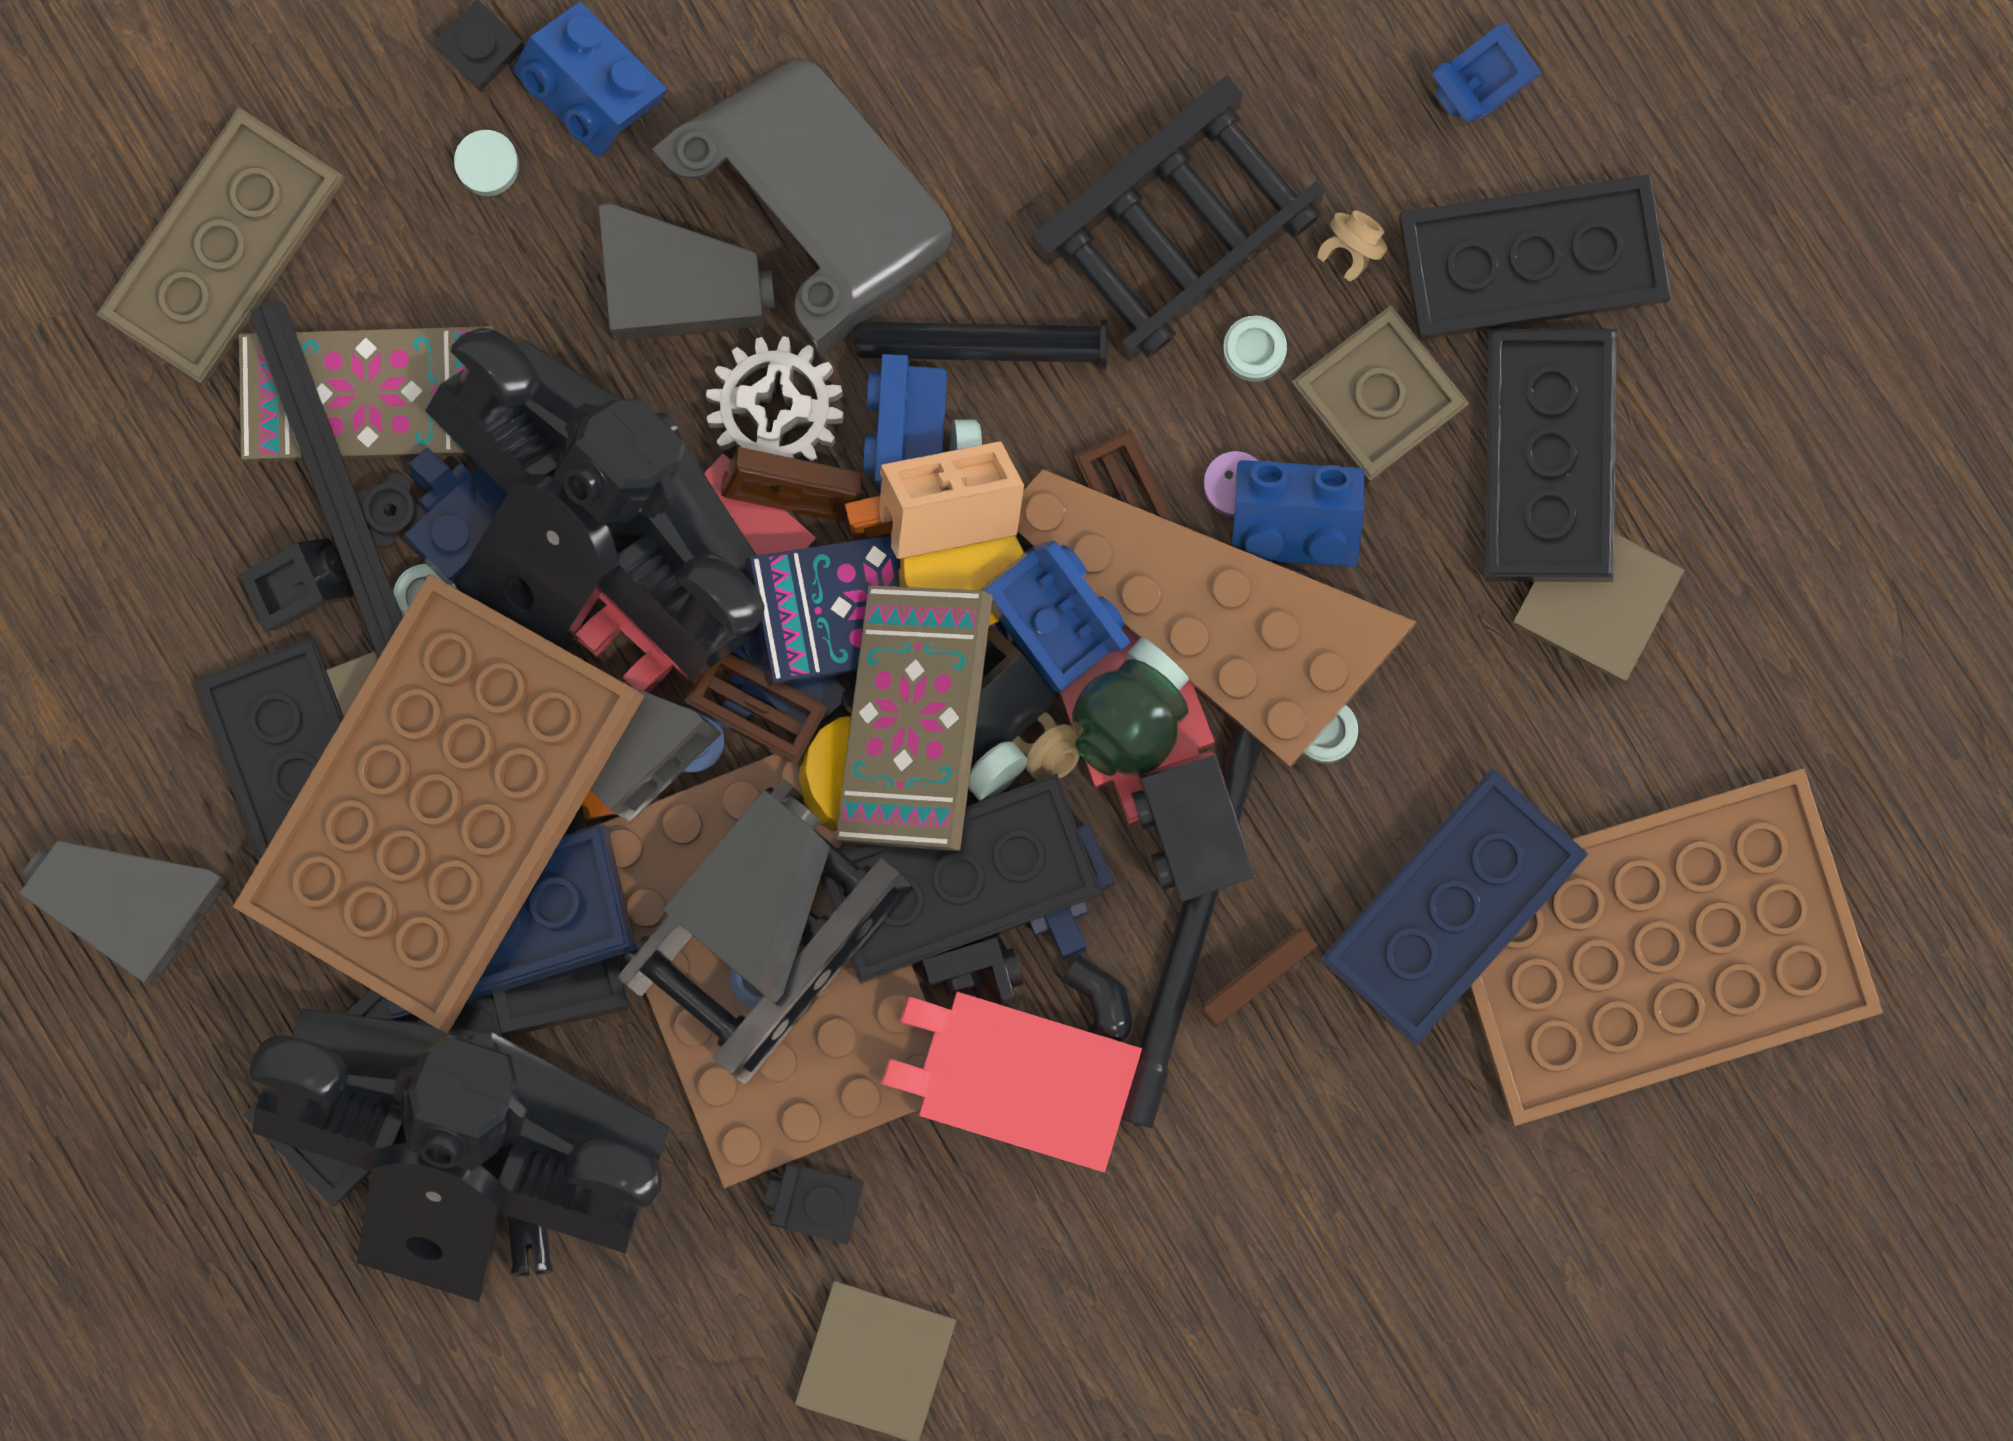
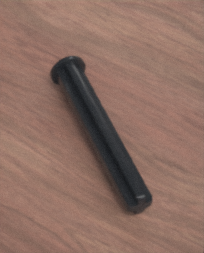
[855,319,1108,370]

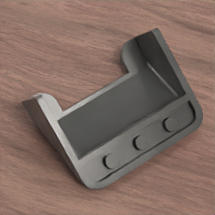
[652,60,952,358]

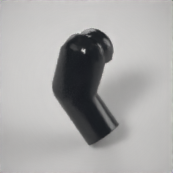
[1062,955,1133,1042]

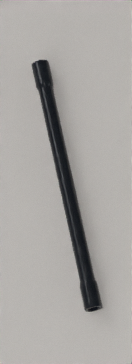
[1121,568,1315,1128]

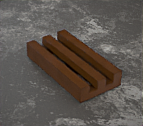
[1073,429,1177,524]
[721,447,862,522]
[684,654,828,766]
[1201,928,1318,1028]

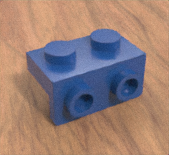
[513,1,668,157]
[864,354,947,492]
[1231,460,1364,567]
[979,540,1130,693]

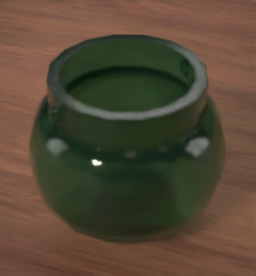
[1072,659,1189,776]

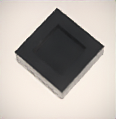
[434,0,524,92]

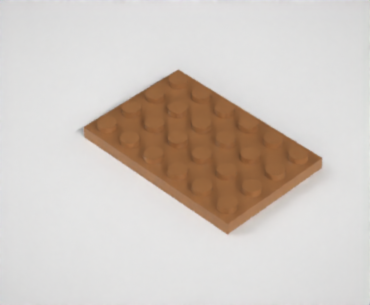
[233,574,645,1034]
[601,748,934,1189]
[1469,768,1883,1127]

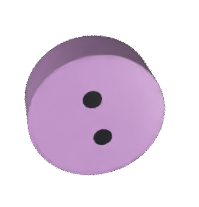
[1203,451,1258,517]

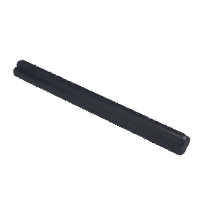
[249,301,403,660]

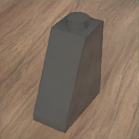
[599,204,776,341]
[591,685,721,823]
[663,790,830,1004]
[19,841,229,986]

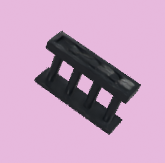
[1032,75,1325,362]
[616,779,912,1085]

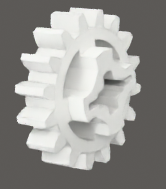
[706,336,844,463]

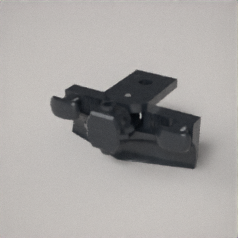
[425,328,765,681]
[249,1008,670,1302]

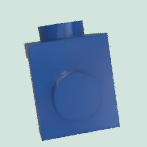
[1431,23,1542,122]

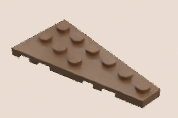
[1017,469,1417,769]

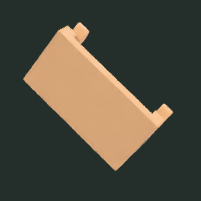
[879,441,1024,559]

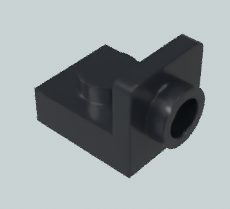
[239,538,353,632]
[923,937,1024,1005]
[763,1162,864,1245]

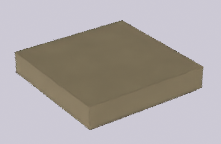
[1290,305,1469,484]
[1511,533,1685,683]
[795,1281,957,1441]

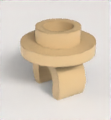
[1318,211,1387,281]
[1012,712,1080,781]

